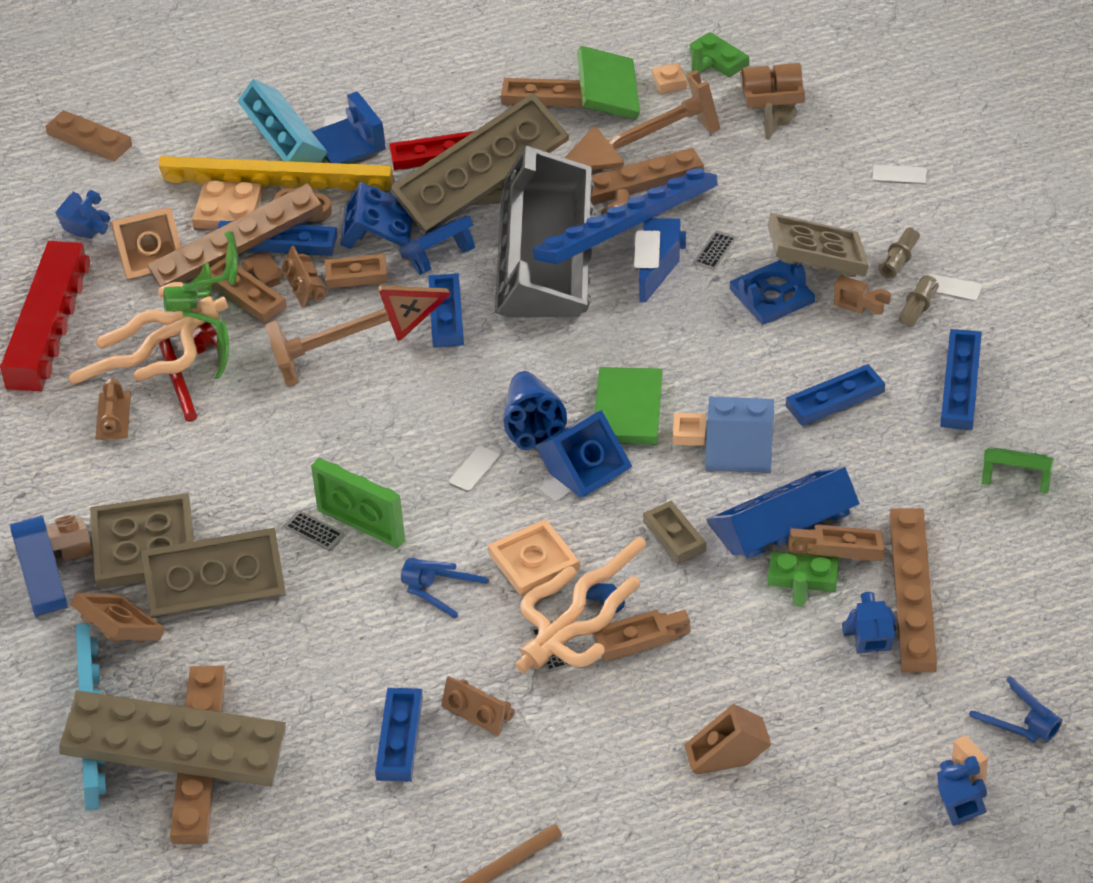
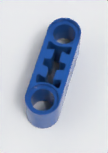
[9,515,68,617]

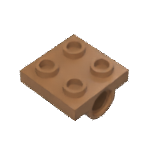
[740,63,805,109]
[46,515,93,564]

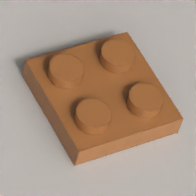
[70,593,166,643]

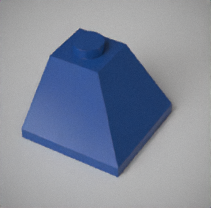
[535,410,633,498]

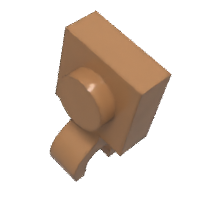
[834,275,891,315]

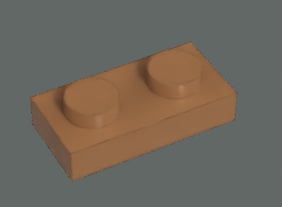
[325,254,388,289]

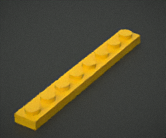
[158,156,395,191]

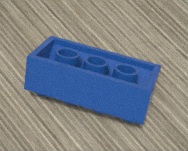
[706,467,860,559]

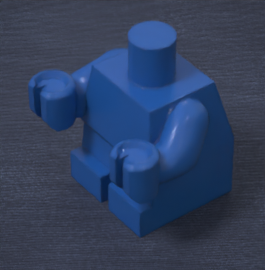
[55,190,111,239]
[842,592,897,654]
[937,756,987,826]

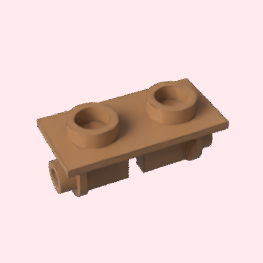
[282,246,327,307]
[95,379,131,440]
[441,676,515,736]

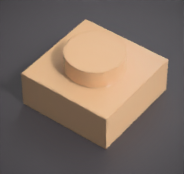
[652,63,687,94]
[673,413,706,446]
[952,735,988,784]

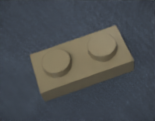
[643,500,706,564]

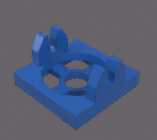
[398,215,475,275]
[729,260,815,325]

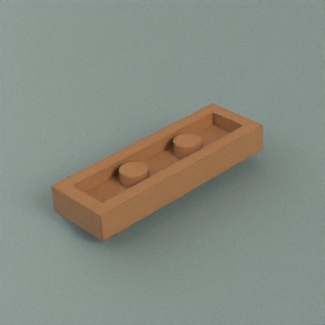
[501,78,583,108]
[45,110,132,162]
[210,257,287,323]

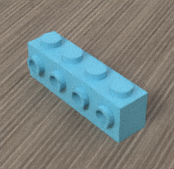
[237,79,327,163]

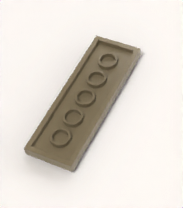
[391,92,569,234]
[59,690,286,787]

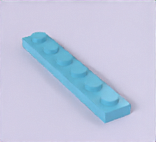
[76,624,106,810]

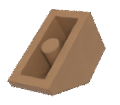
[684,704,771,774]

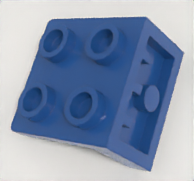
[311,91,386,164]
[340,182,412,249]

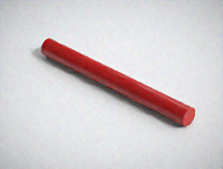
[158,338,197,422]

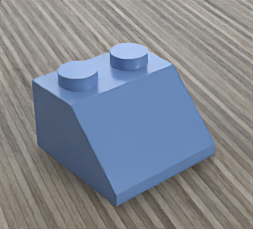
[705,396,774,473]

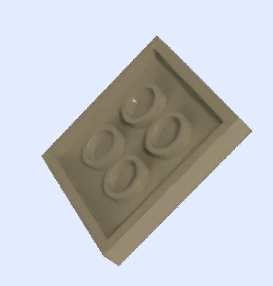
[768,213,869,277]
[90,493,194,589]

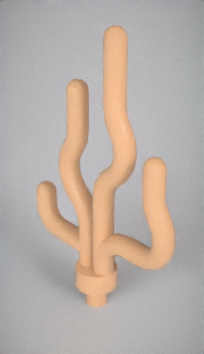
[68,282,229,384]
[515,537,646,674]

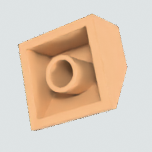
[111,207,181,280]

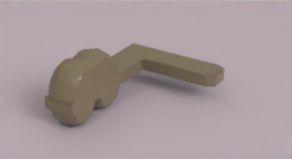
[764,103,797,140]

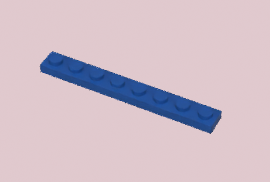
[533,168,718,264]

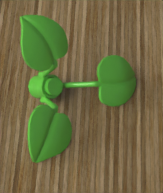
[163,231,238,379]

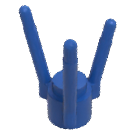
[401,558,489,618]
[969,676,1063,743]

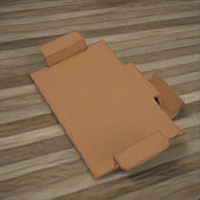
[241,252,284,288]

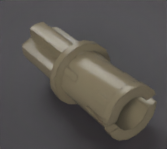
[878,227,920,279]
[899,275,939,327]

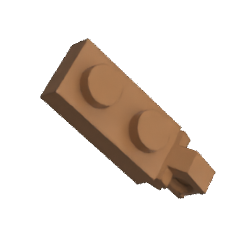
[787,525,885,561]
[593,609,691,662]

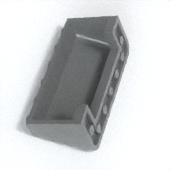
[495,146,594,317]

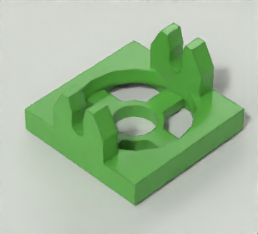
[981,447,1054,493]

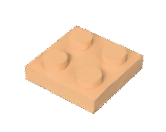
[192,181,263,229]
[488,519,580,597]

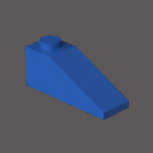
[639,218,686,302]

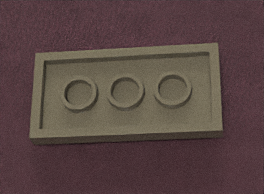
[141,528,286,618]

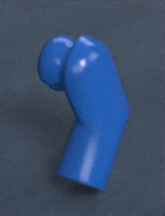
[586,583,625,613]

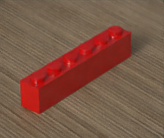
[0,241,90,392]

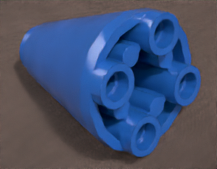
[503,371,567,450]

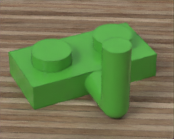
[690,32,749,78]
[768,551,839,606]

